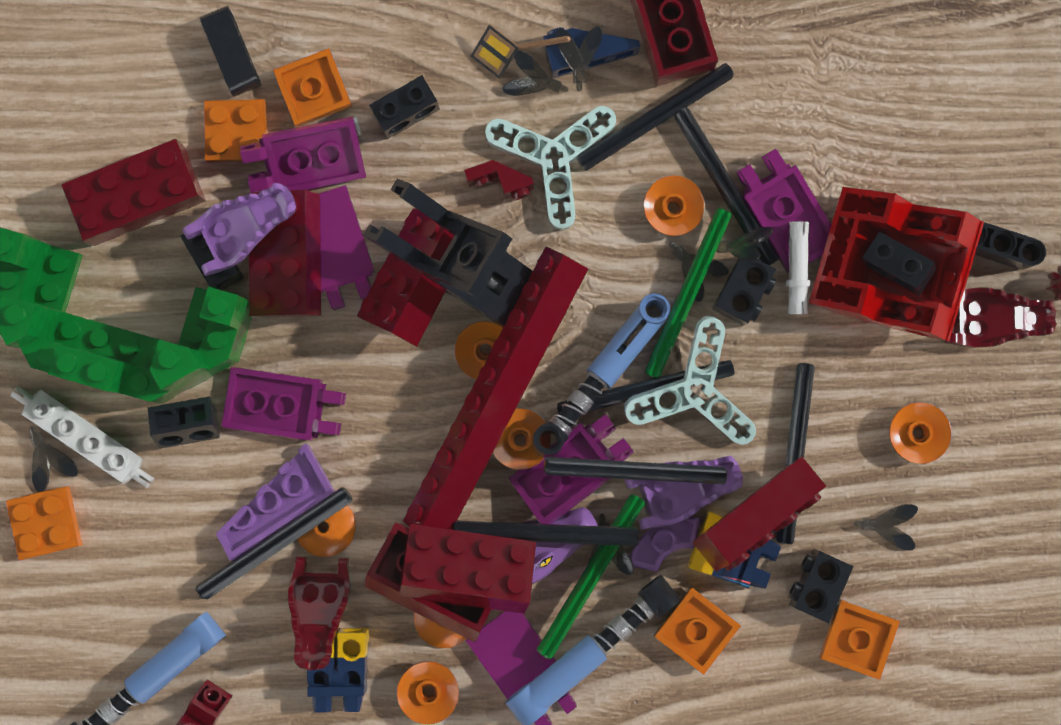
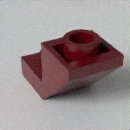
[464,160,534,201]
[176,679,233,725]

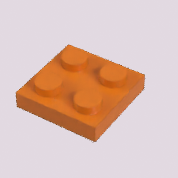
[273,48,352,128]
[204,99,267,163]
[6,486,82,561]
[654,587,741,675]
[819,599,900,680]

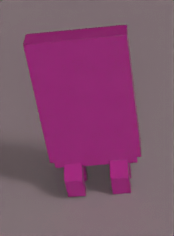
[240,116,366,192]
[736,148,831,275]
[320,185,375,311]
[221,367,347,441]
[508,414,634,524]
[465,611,577,725]

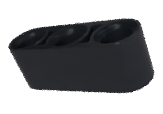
[200,5,262,97]
[975,222,1046,270]

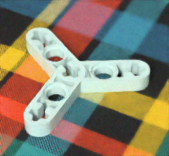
[485,106,616,231]
[624,316,756,445]

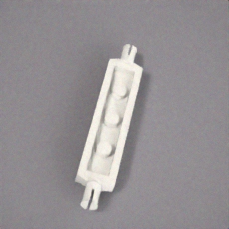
[11,386,154,489]

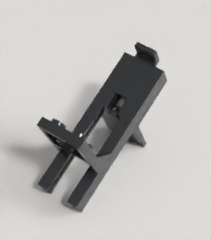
[363,179,567,327]

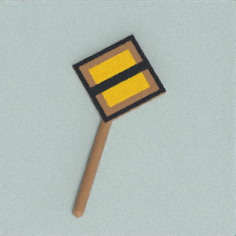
[470,24,570,79]

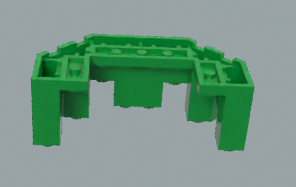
[0,227,252,404]

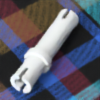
[786,222,811,314]

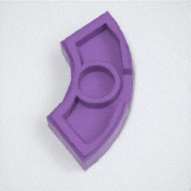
[630,517,701,572]

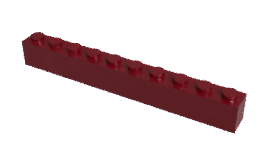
[403,247,588,530]

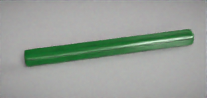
[645,208,731,378]
[537,494,645,659]

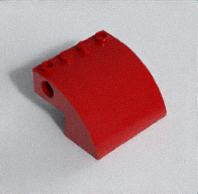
[809,186,984,341]

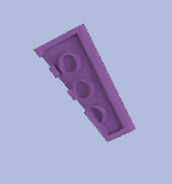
[216,443,335,561]

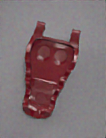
[944,287,1057,348]
[288,556,351,670]

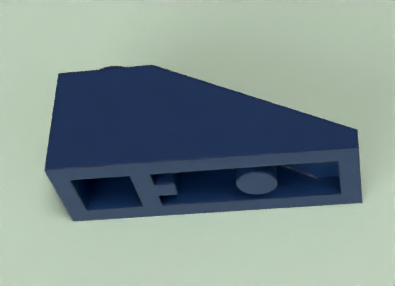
[543,27,641,79]

